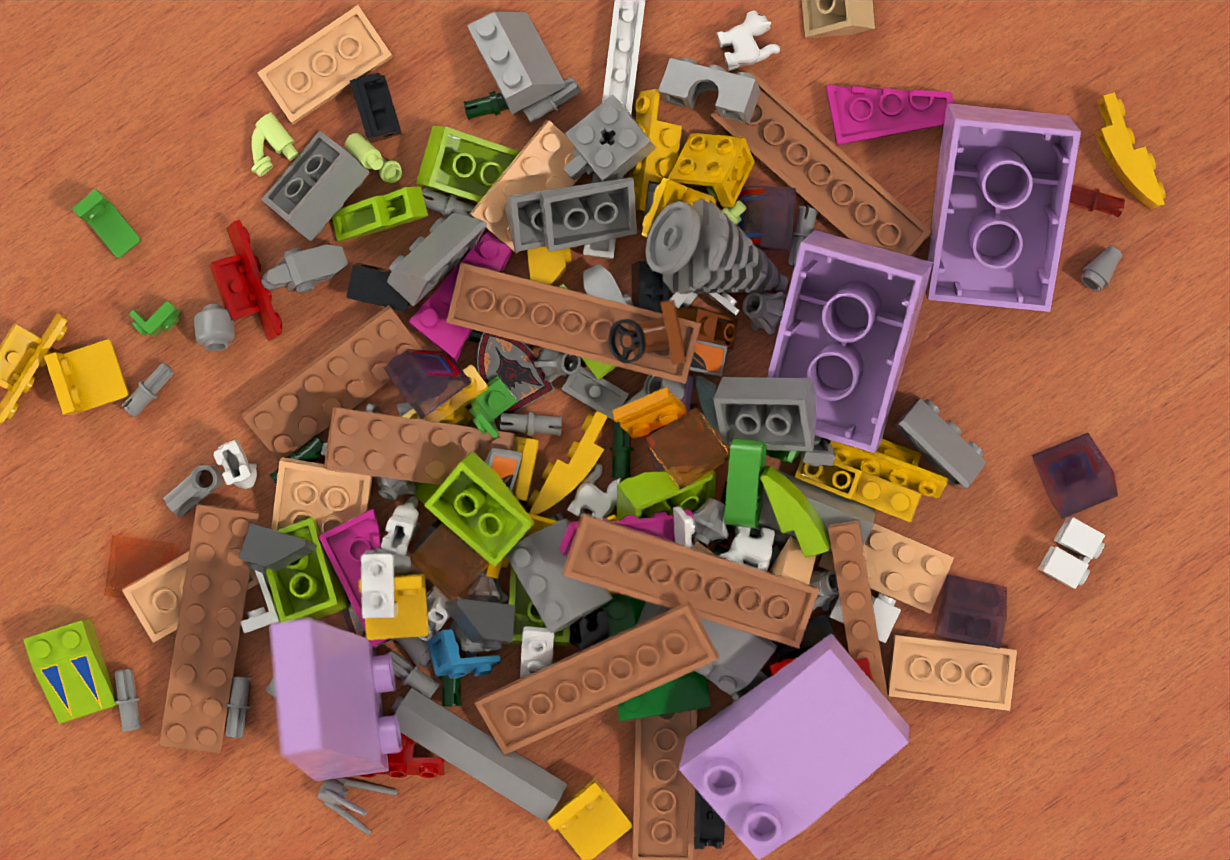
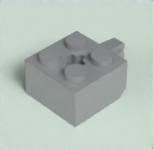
[564,94,657,182]

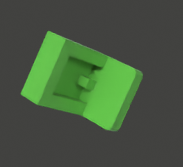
[129,301,182,337]

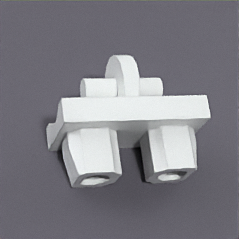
[419,584,461,641]

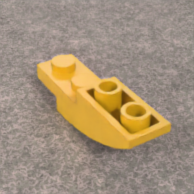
[1094,92,1166,210]
[527,411,608,515]
[794,459,922,522]

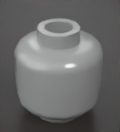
[194,304,235,352]

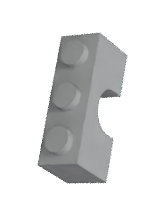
[658,58,761,124]

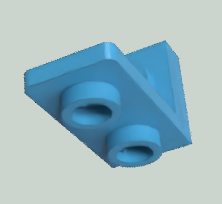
[427,629,501,679]

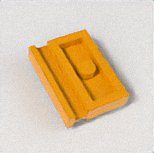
[612,387,688,439]

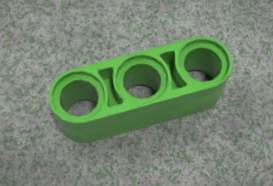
[724,437,767,529]

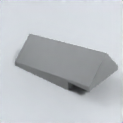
[504,178,637,252]
[758,465,875,554]

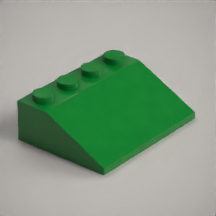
[601,594,711,722]

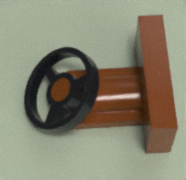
[608,300,686,365]

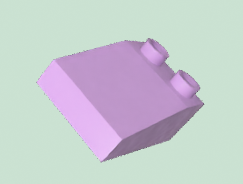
[925,103,1081,312]
[767,230,933,453]
[270,619,402,781]
[679,634,909,860]

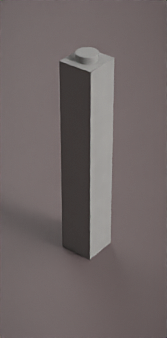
[390,688,568,821]

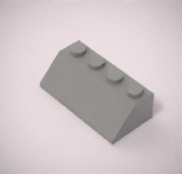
[637,601,777,695]

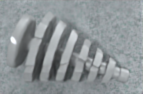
[645,199,788,294]

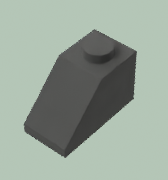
[239,523,317,574]
[445,599,515,650]

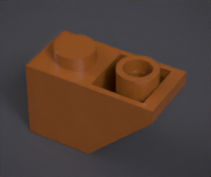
[676,307,738,349]

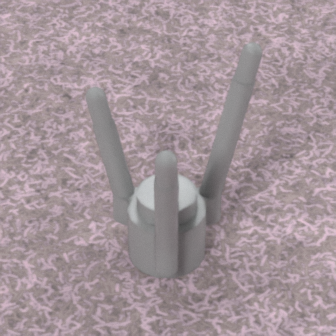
[317,777,398,835]

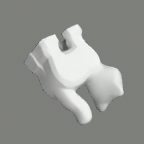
[716,10,780,71]
[214,440,257,489]
[567,463,622,519]
[381,496,421,556]
[719,526,775,571]

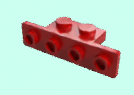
[209,220,282,341]
[359,733,445,779]

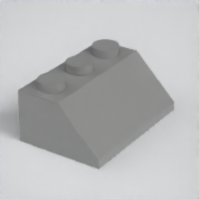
[467,12,566,114]
[261,131,370,241]
[387,213,487,307]
[713,377,817,451]
[891,398,987,489]
[506,518,613,633]

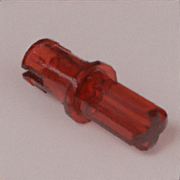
[1069,184,1125,217]

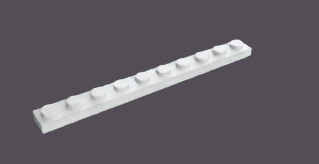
[583,0,645,259]

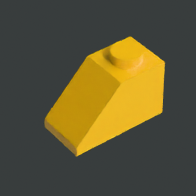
[527,246,572,285]

